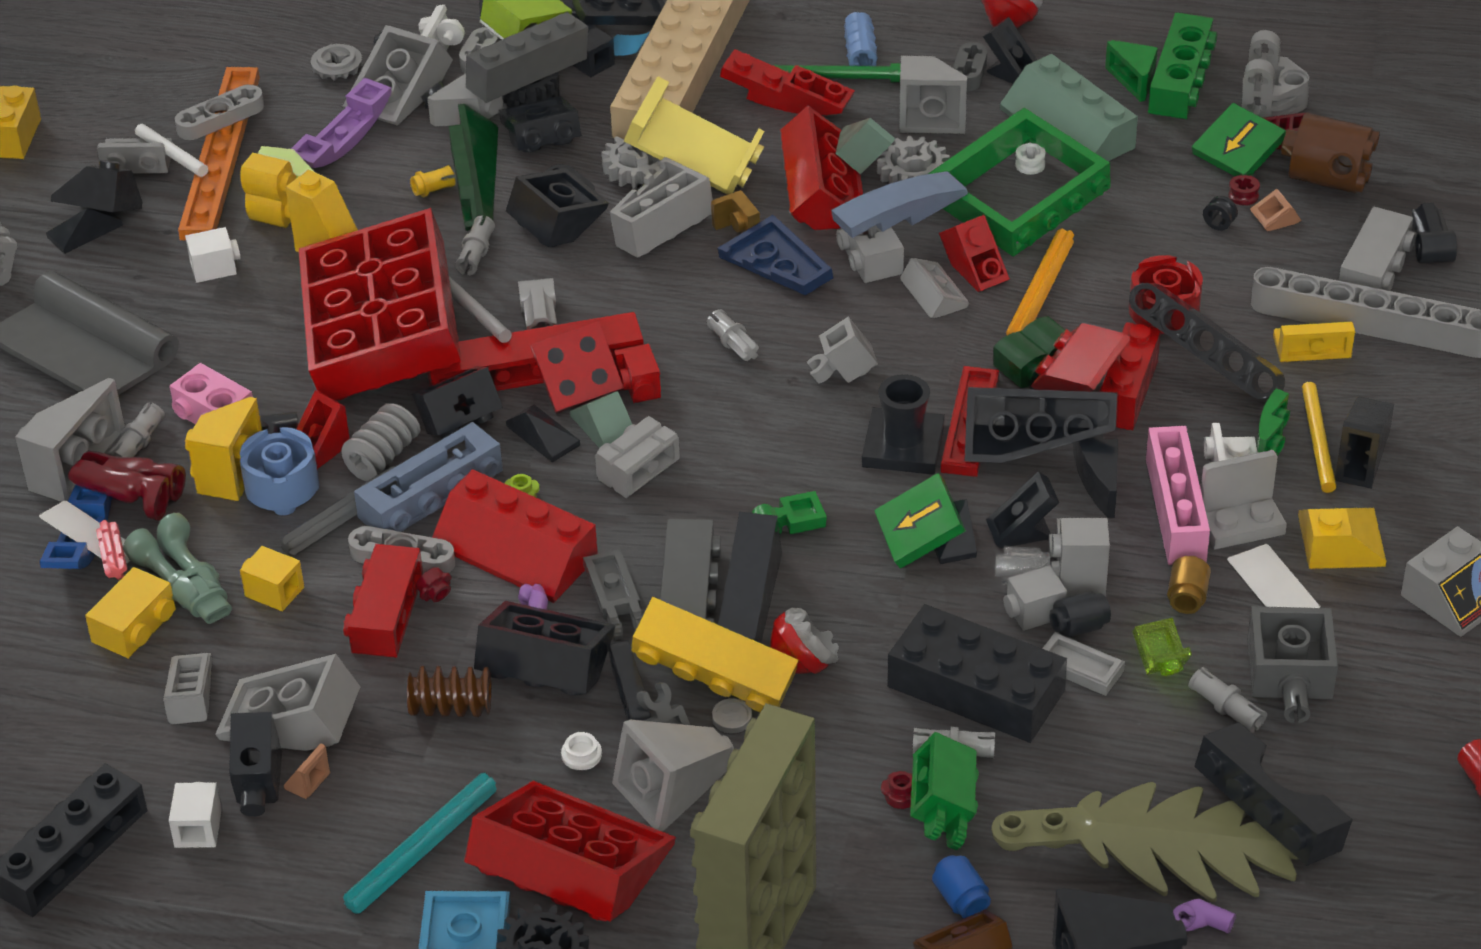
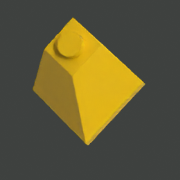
[1298,508,1386,569]

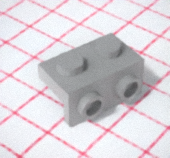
[97,138,172,173]

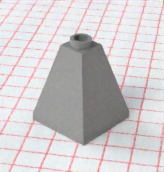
[612,720,734,831]

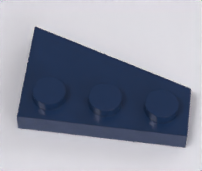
[717,215,834,295]

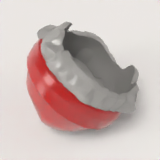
[981,0,1043,28]
[770,608,839,674]

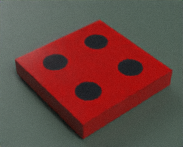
[531,321,624,413]

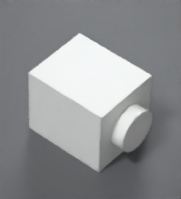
[185,227,240,283]
[169,782,222,848]

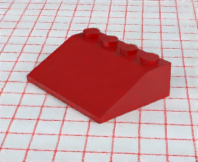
[464,781,676,921]

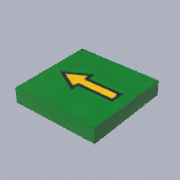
[1191,103,1286,176]
[874,473,966,569]

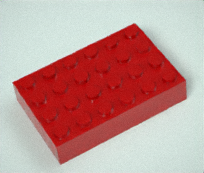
[299,208,461,400]

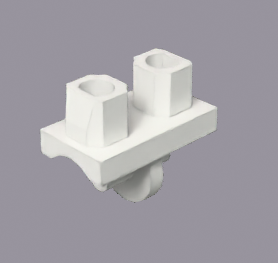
[418,4,465,51]

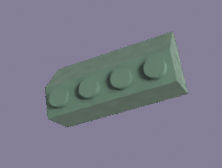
[1000,53,1138,161]

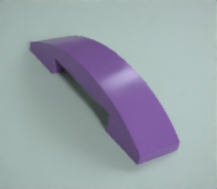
[291,78,392,168]

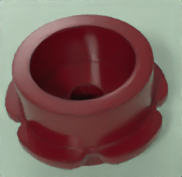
[416,567,452,602]
[881,771,912,809]

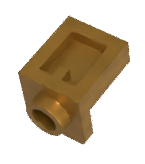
[711,190,760,233]

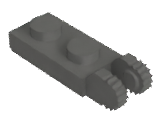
[583,549,643,641]

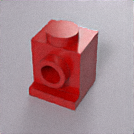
[614,344,661,403]

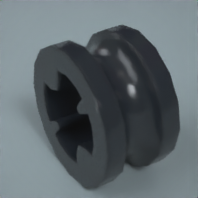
[1203,196,1238,231]

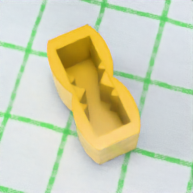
[241,152,296,228]

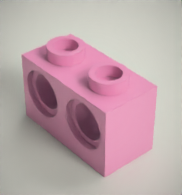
[170,363,253,424]

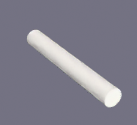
[135,124,208,177]

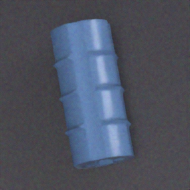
[844,12,877,66]

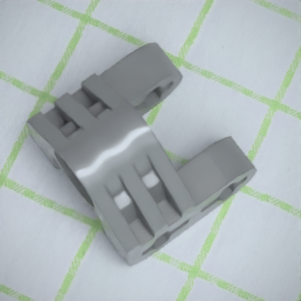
[1242,30,1309,118]

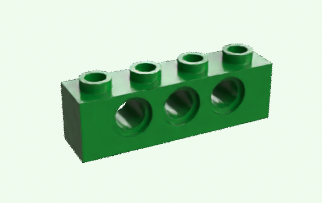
[1148,12,1217,119]

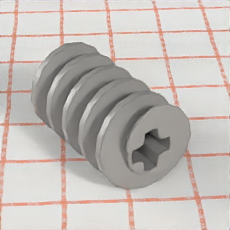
[341,403,421,481]

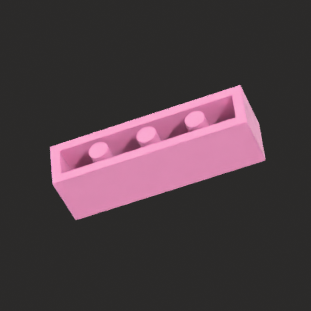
[1146,426,1210,565]

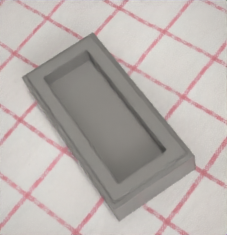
[1043,632,1125,696]

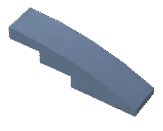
[831,172,968,238]

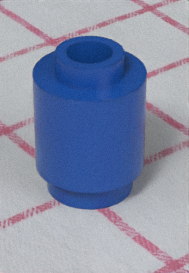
[932,855,991,919]

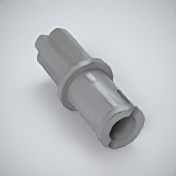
[707,309,759,361]

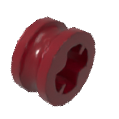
[1228,175,1260,206]

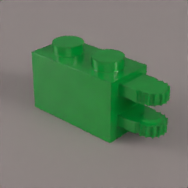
[910,732,979,850]

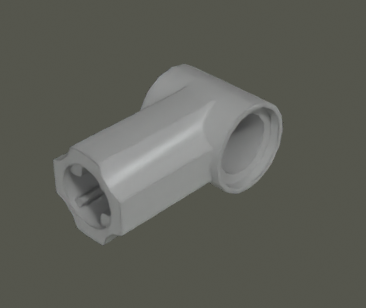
[518,278,557,330]

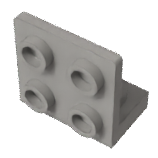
[1201,450,1287,550]

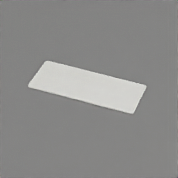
[39,501,130,563]
[1227,544,1320,608]

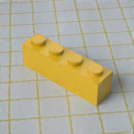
[631,596,798,712]

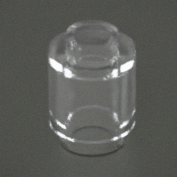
[995,546,1050,585]

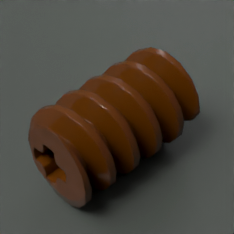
[407,666,492,717]

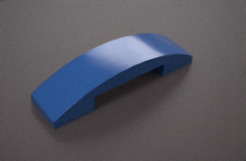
[40,485,112,569]

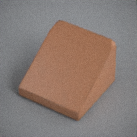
[1250,189,1302,232]
[284,743,330,799]

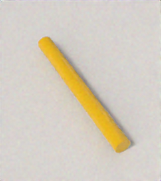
[1302,382,1336,493]

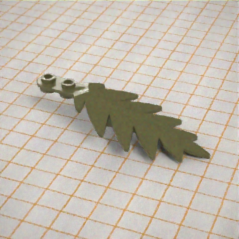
[992,782,1298,902]

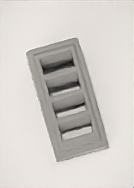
[163,653,212,724]

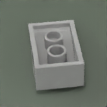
[342,25,453,126]
[15,378,125,502]
[215,654,360,751]

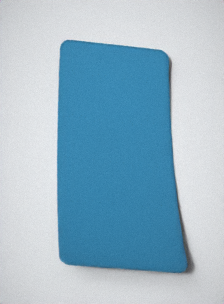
[613,31,650,56]

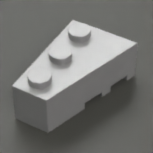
[610,157,713,258]

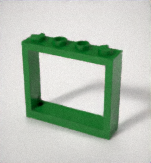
[928,108,1111,257]

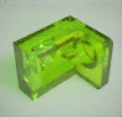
[1132,617,1192,676]

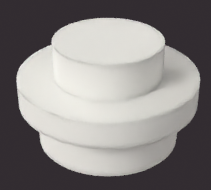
[561,732,602,770]

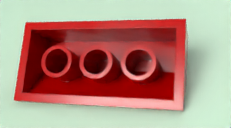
[780,106,863,230]
[432,469,598,603]

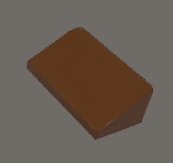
[913,909,1012,949]

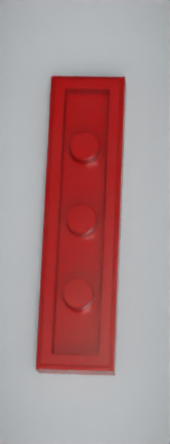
[941,366,999,477]

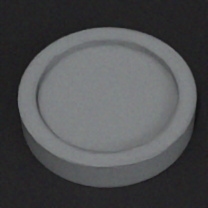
[712,698,752,733]

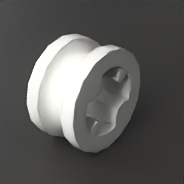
[1015,143,1046,175]

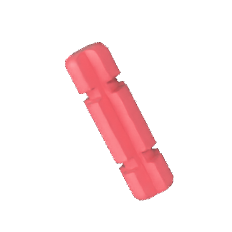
[96,520,127,580]

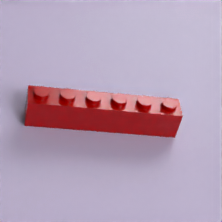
[427,312,644,391]

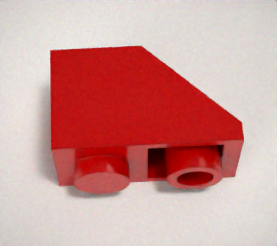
[939,215,1010,292]

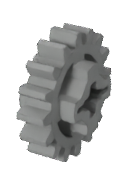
[602,133,661,189]
[877,136,950,184]

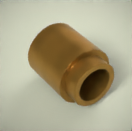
[1167,556,1211,614]

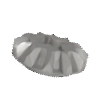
[311,44,362,81]

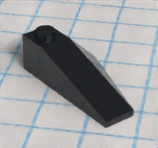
[965,387,1118,463]

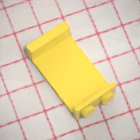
[624,76,765,195]

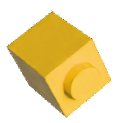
[240,546,304,612]

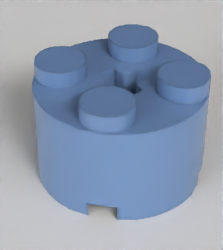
[240,427,320,515]

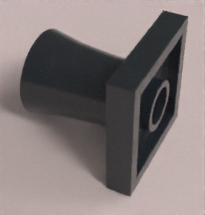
[862,374,945,475]

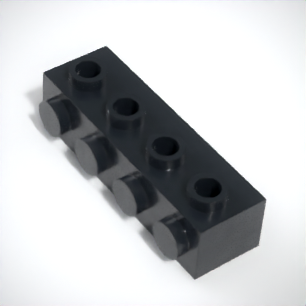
[0,763,148,917]

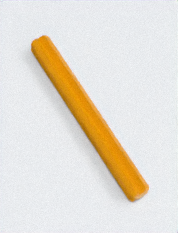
[1006,228,1074,335]

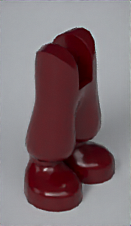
[68,450,186,521]

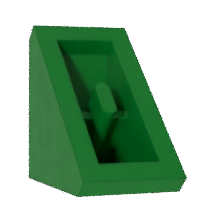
[1105,40,1158,102]

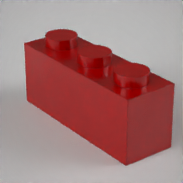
[1100,322,1161,431]
[343,544,423,658]

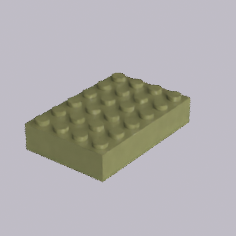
[690,703,816,949]

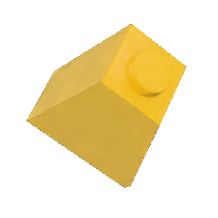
[286,169,357,253]

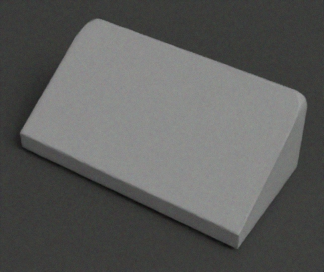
[900,258,969,318]

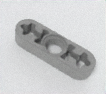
[175,85,264,140]
[348,526,455,574]

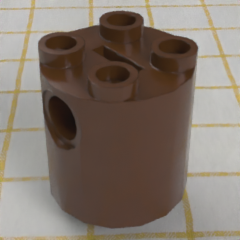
[1281,112,1380,194]

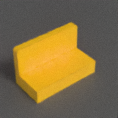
[1273,322,1355,362]

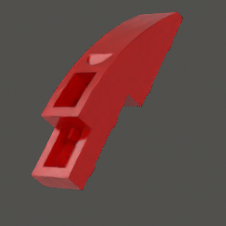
[720,49,855,115]

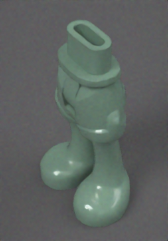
[123,513,232,624]

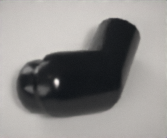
[260,412,298,434]

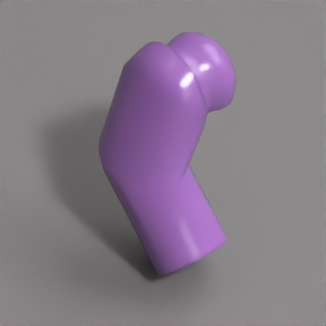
[518,583,548,610]
[1173,899,1236,933]

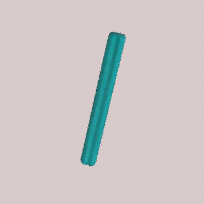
[343,773,497,914]

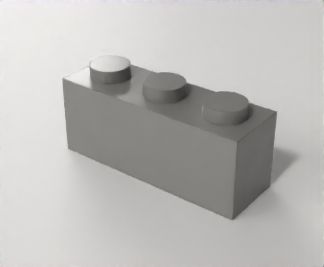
[1339,206,1416,291]

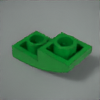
[1257,388,1290,456]

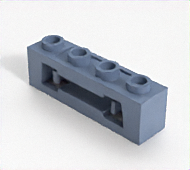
[354,422,503,532]

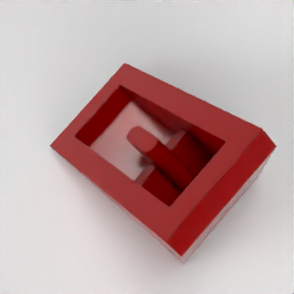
[297,390,350,469]

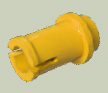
[410,166,455,197]

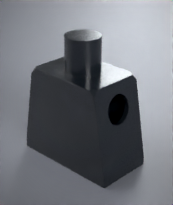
[229,712,282,817]

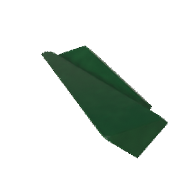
[448,104,498,231]

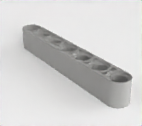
[1251,267,1481,358]

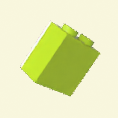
[480,0,572,40]

